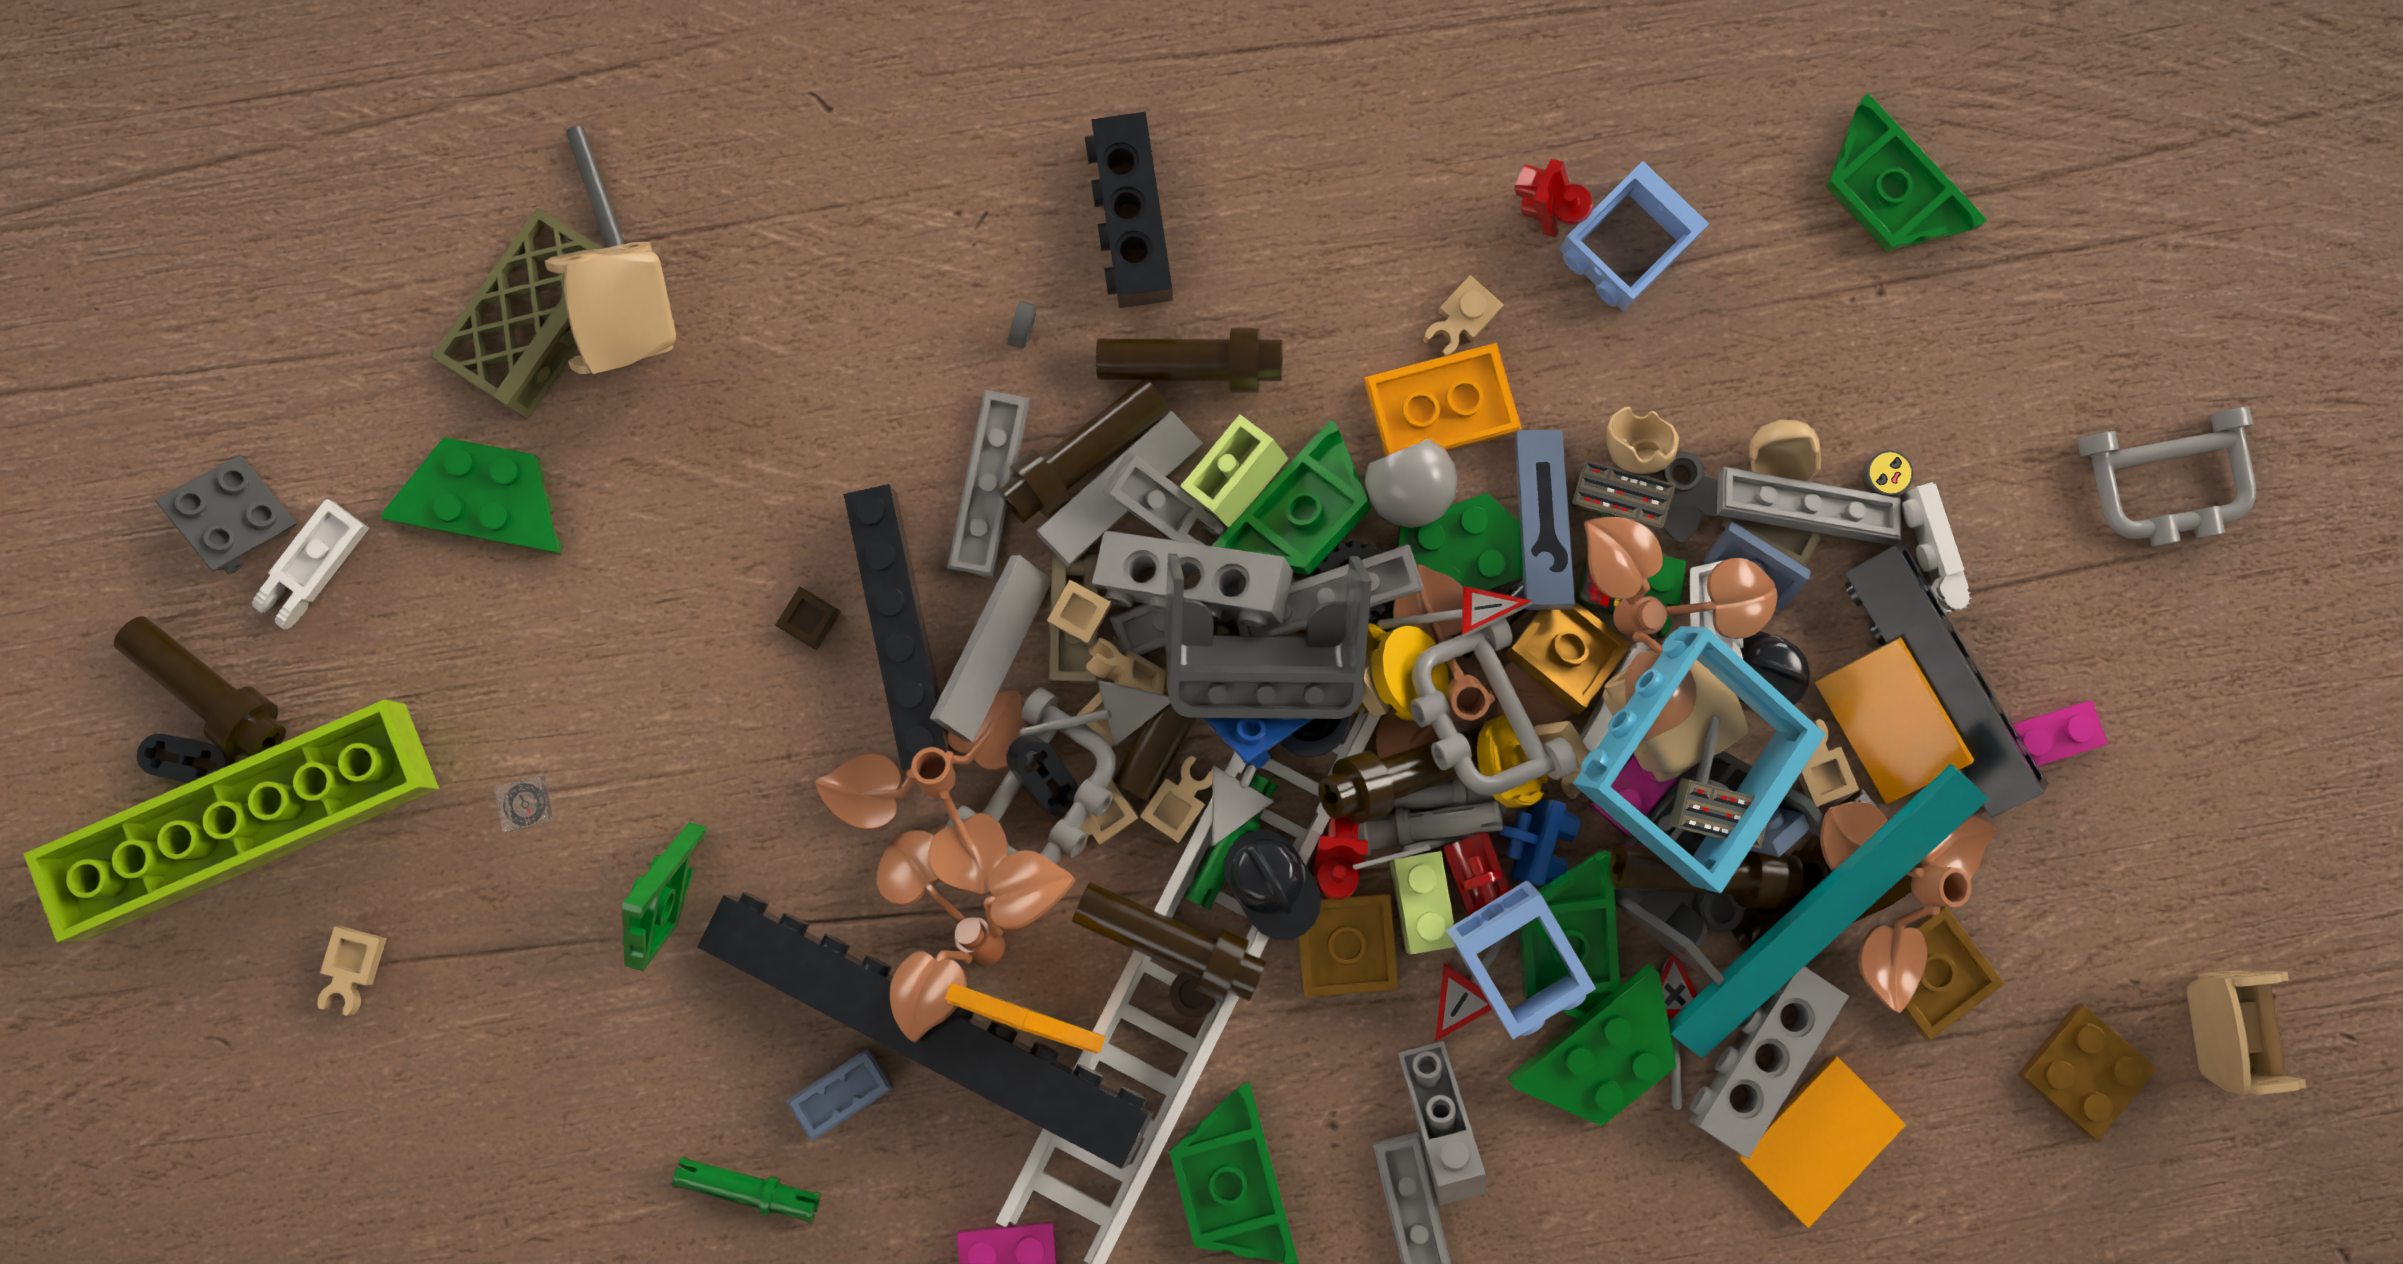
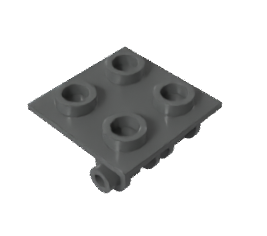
[155,454,297,574]

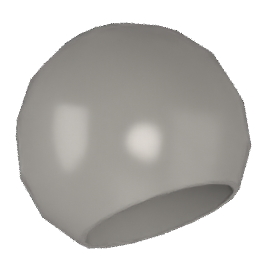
[1364,439,1458,528]

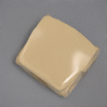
[545,242,676,374]
[1603,638,1749,782]
[2187,970,2306,1095]

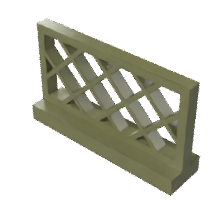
[431,208,604,419]

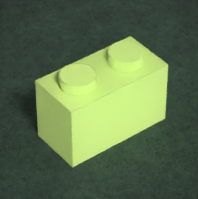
[1180,414,1289,528]
[1389,851,1455,954]

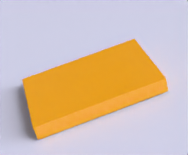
[1364,343,1522,457]
[1815,637,1974,804]
[945,982,1106,1054]
[1735,1055,1906,1228]

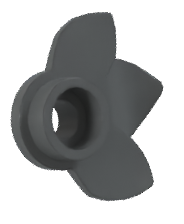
[1650,451,1719,543]

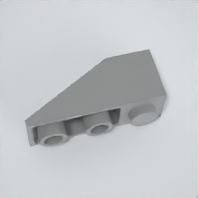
[1398,1041,1486,1206]

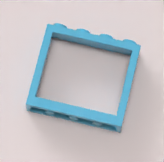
[1573,626,1826,893]

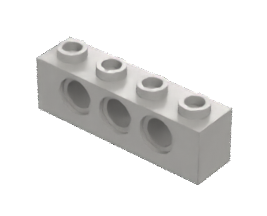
[1092,530,1293,628]
[1688,966,1849,1159]

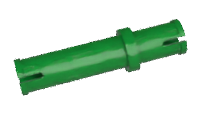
[1184,773,1279,911]
[672,1156,821,1224]

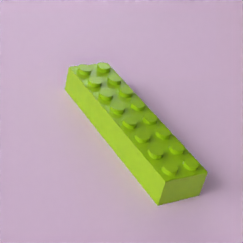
[23,699,439,943]

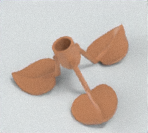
[1584,517,1777,741]
[1375,564,1575,759]
[815,691,1027,896]
[1820,801,1997,1013]
[877,830,1075,1043]

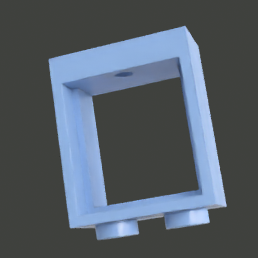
[1559,161,1709,312]
[1446,880,1596,1040]

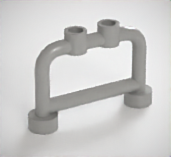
[2077,406,2257,547]
[1410,618,1577,796]
[945,687,1115,864]

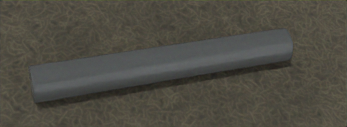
[566,126,625,248]

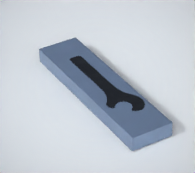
[1514,430,1575,610]

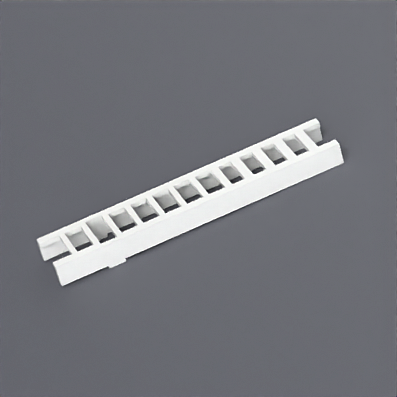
[996,708,1381,1264]

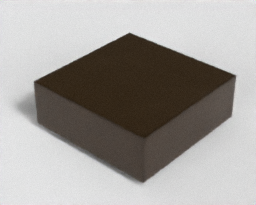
[775,586,841,651]

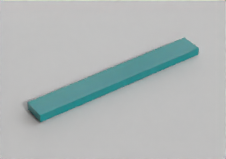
[1668,764,1989,1058]

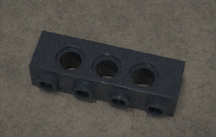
[1084,112,1173,308]

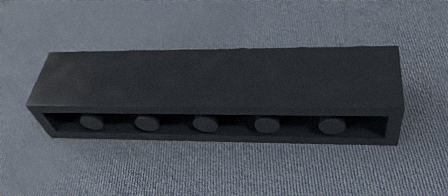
[843,484,952,771]
[1845,540,2048,818]

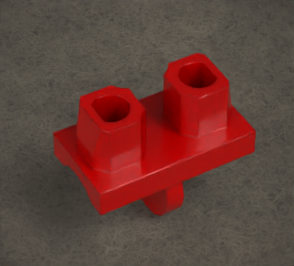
[1514,158,1593,238]
[1311,816,1368,900]
[1441,832,1510,917]

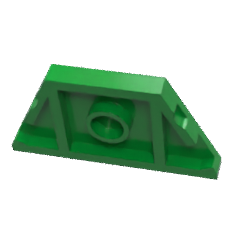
[1825,93,1988,252]
[1212,420,1372,575]
[381,437,562,555]
[1390,493,1523,619]
[622,822,707,971]
[1518,850,1620,1019]
[1507,963,1677,1126]
[1169,1081,1299,1264]

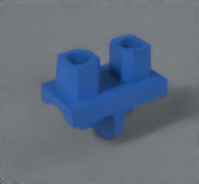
[1498,799,1581,887]

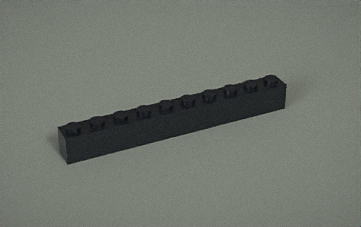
[697,892,1155,1169]

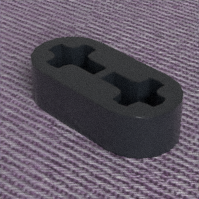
[137,734,235,783]
[1006,735,1078,815]

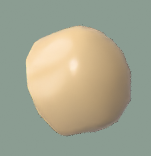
[1606,406,1679,474]
[1749,419,1821,481]

